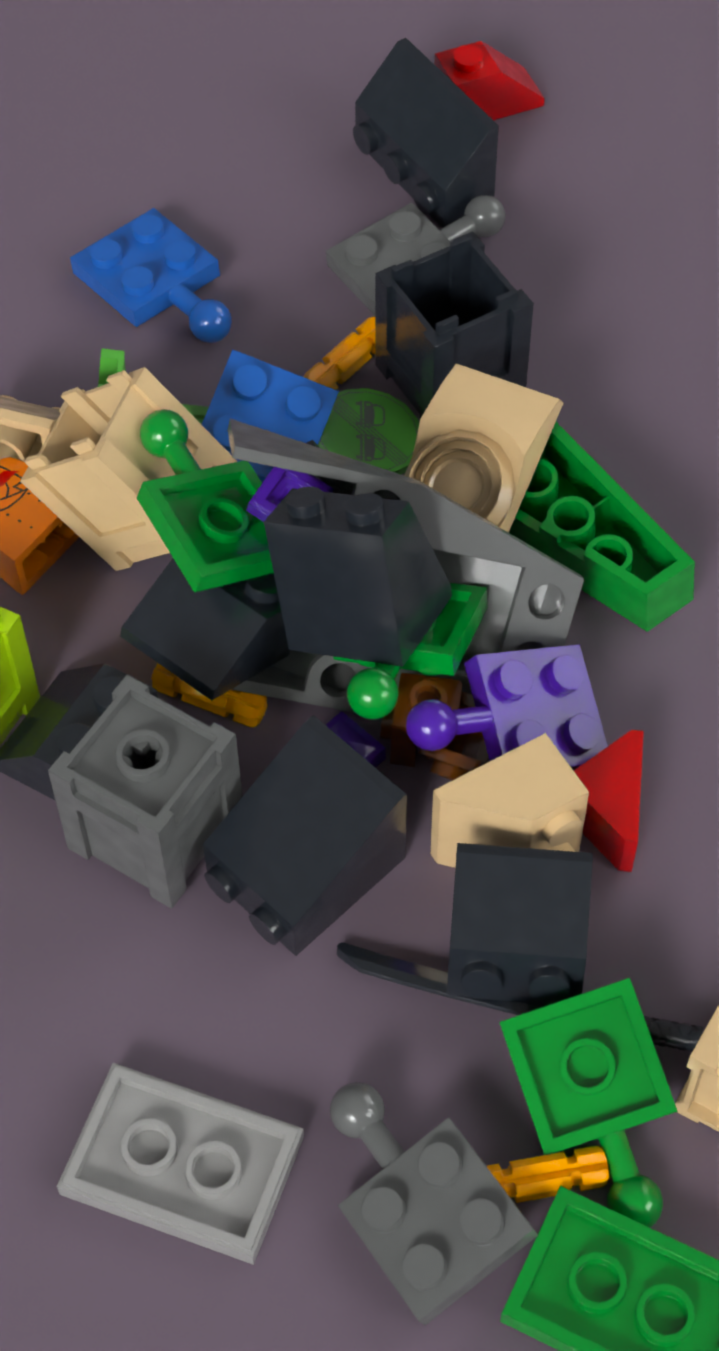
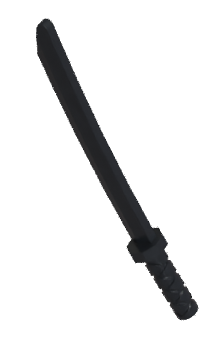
[336,943,703,1052]

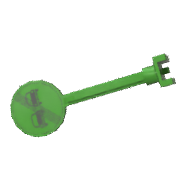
[98,348,419,475]

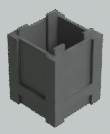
[48,675,243,909]

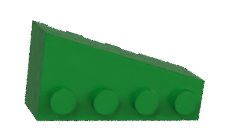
[509,422,695,632]

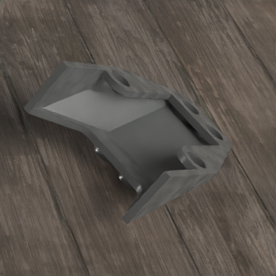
[182,418,584,712]

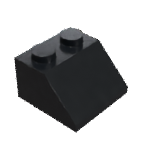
[120,558,290,701]
[0,663,158,800]
[446,843,593,1005]

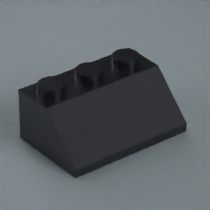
[353,38,499,228]

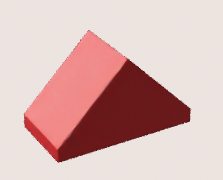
[574,730,644,872]

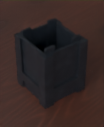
[375,231,534,419]

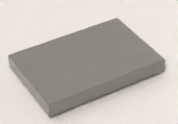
[56,1063,304,1265]

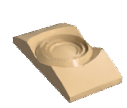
[404,364,563,533]

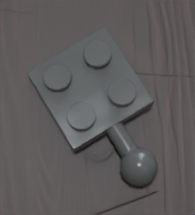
[326,195,506,316]
[330,1082,538,1326]

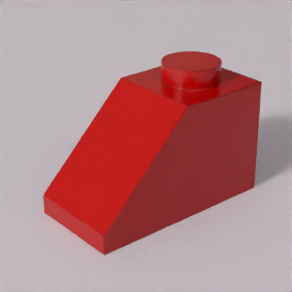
[434,41,545,121]

